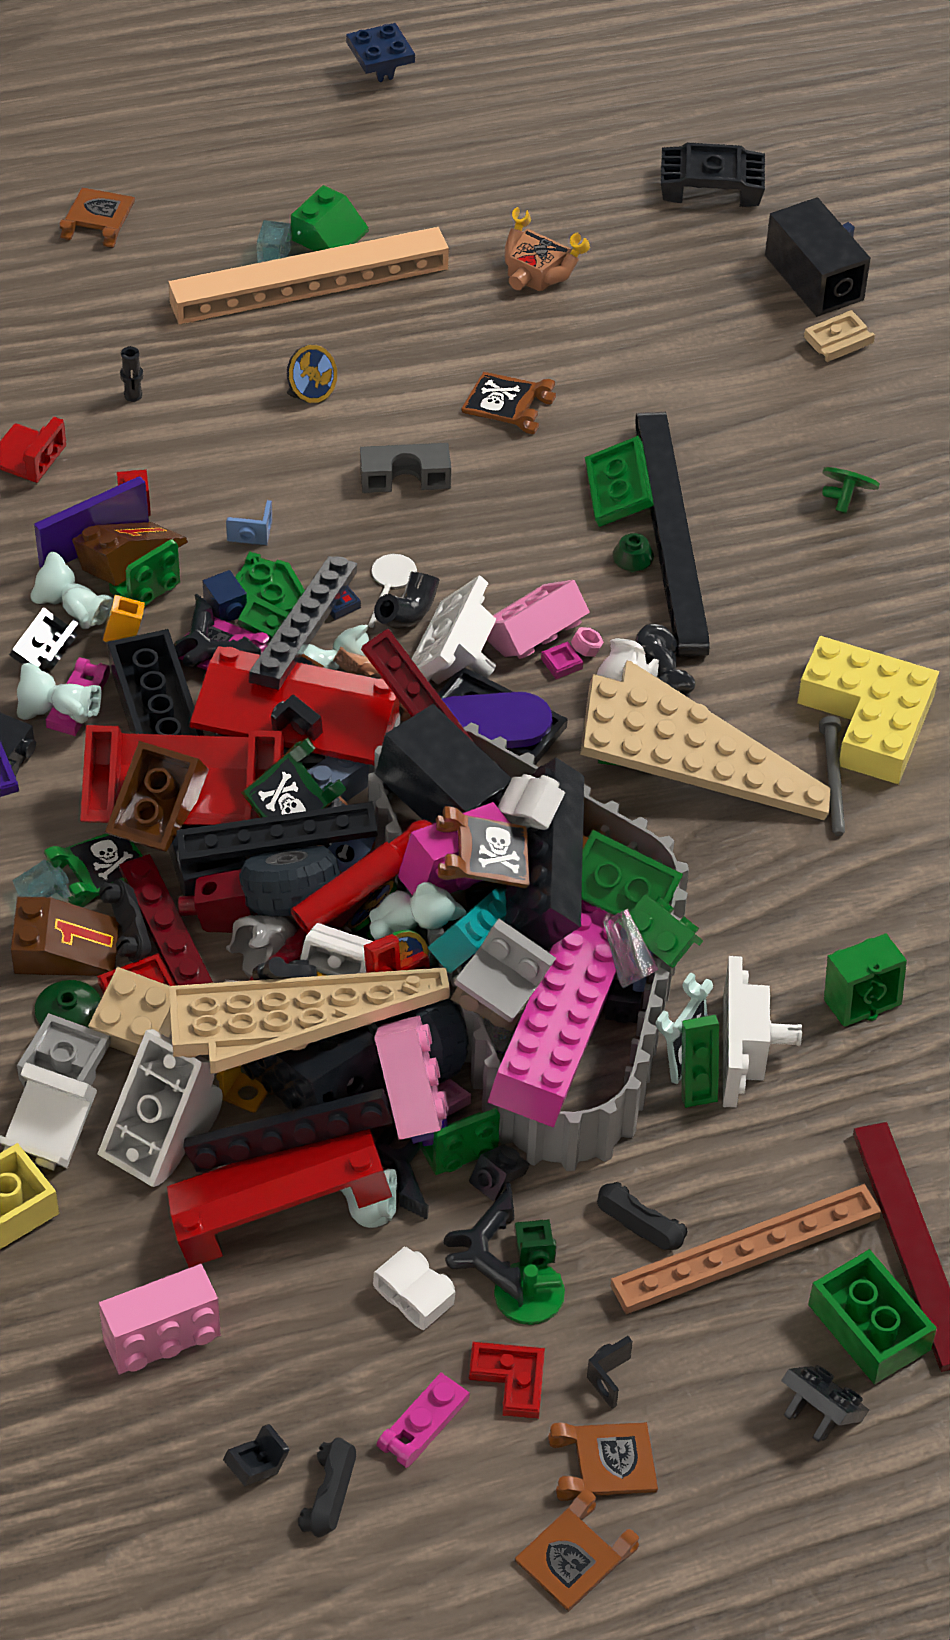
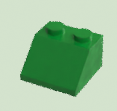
[291,185,369,251]

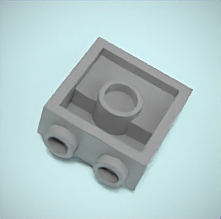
[17,1013,111,1087]

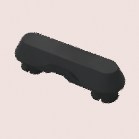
[99,879,151,962]
[597,1182,688,1250]
[298,1437,356,1538]

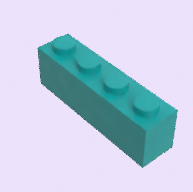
[427,884,506,974]

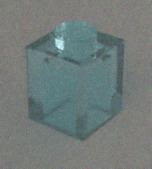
[257,220,291,263]

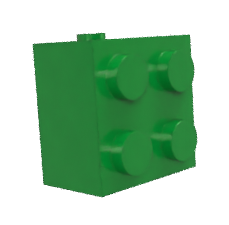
[824,933,907,1027]

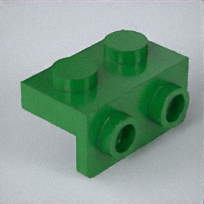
[620,894,703,968]

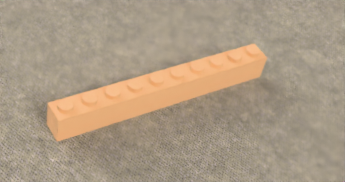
[168,227,449,324]

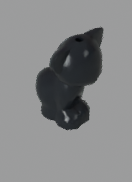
[636,624,695,698]

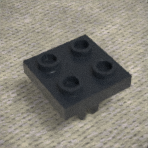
[781,1365,870,1442]

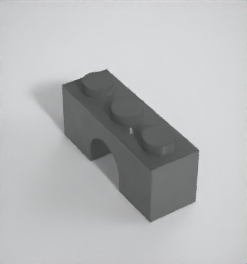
[360,443,451,493]

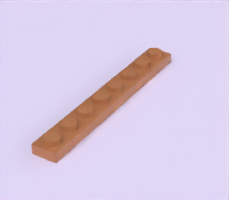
[611,1184,881,1314]

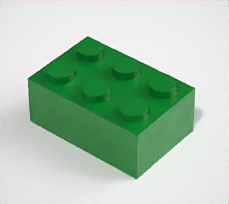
[808,1249,937,1385]

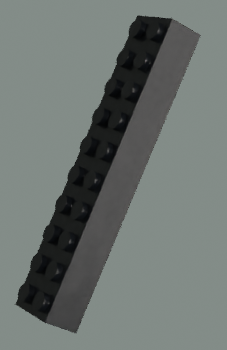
[107,629,246,896]

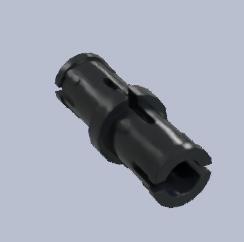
[120,346,143,402]

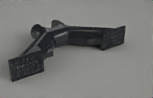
[174,594,262,668]
[375,1126,429,1219]
[443,1183,524,1307]

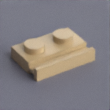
[804,310,875,362]

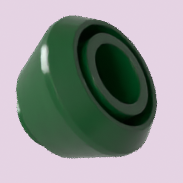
[613,533,654,572]

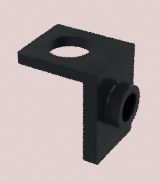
[587,1336,633,1409]

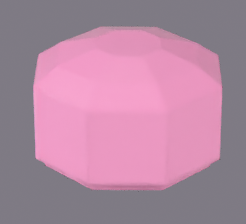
[571,627,604,657]

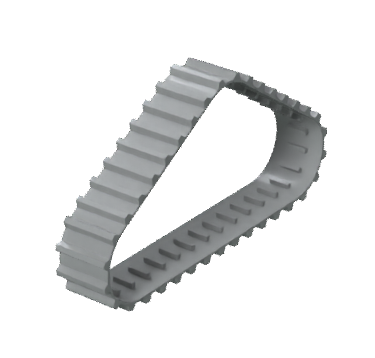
[368,722,689,1171]

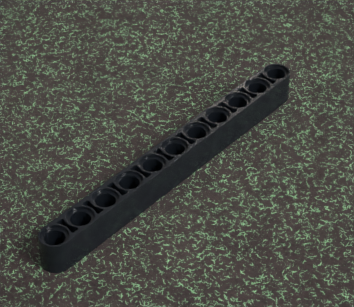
[635,411,710,657]

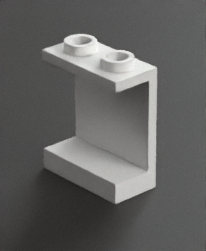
[0,1062,97,1171]

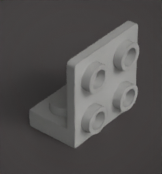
[454,919,556,1022]

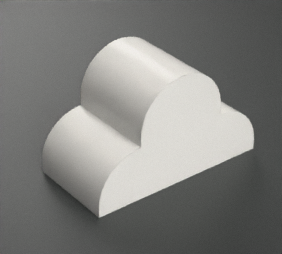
[97,1029,223,1187]

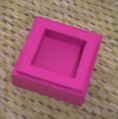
[541,641,583,679]

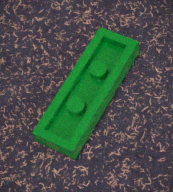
[681,1015,719,1108]

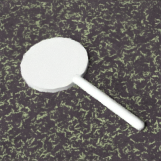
[368,554,417,628]

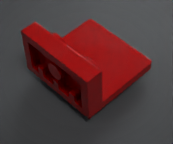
[0,417,67,483]

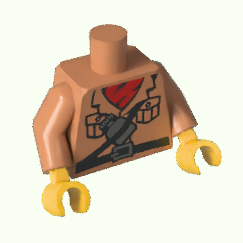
[505,207,590,291]

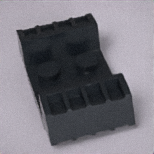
[661,142,765,207]

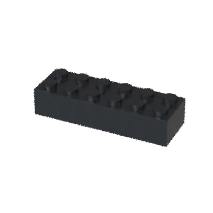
[504,757,584,950]

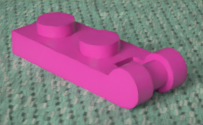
[45,657,110,736]
[376,1372,470,1468]

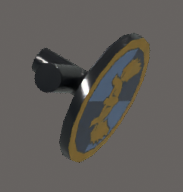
[287,345,337,403]

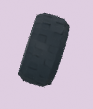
[239,845,340,917]
[375,997,469,1084]

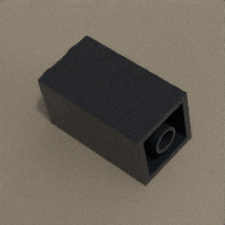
[765,197,871,317]
[375,704,512,824]

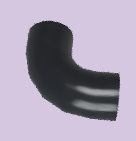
[374,571,440,628]

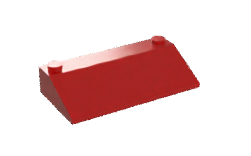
[190,646,400,766]
[80,725,284,826]
[167,1129,393,1268]

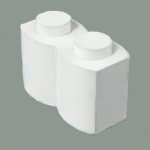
[498,774,565,830]
[373,1246,455,1330]

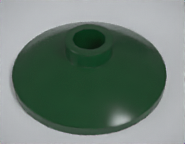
[35,980,101,1028]

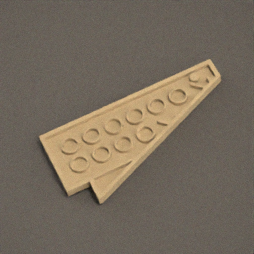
[580,660,830,820]
[169,968,450,1074]

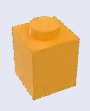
[102,595,145,642]

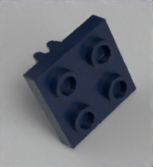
[346,23,415,82]

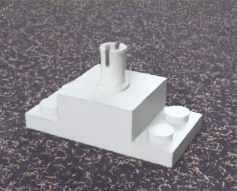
[412,575,496,685]
[723,956,802,1108]

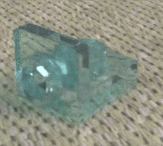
[12,859,70,900]

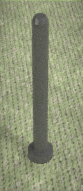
[819,716,845,836]

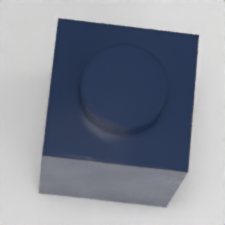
[202,570,247,622]

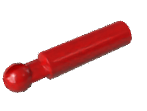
[291,820,433,934]

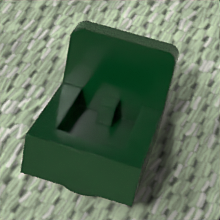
[514,1219,556,1267]

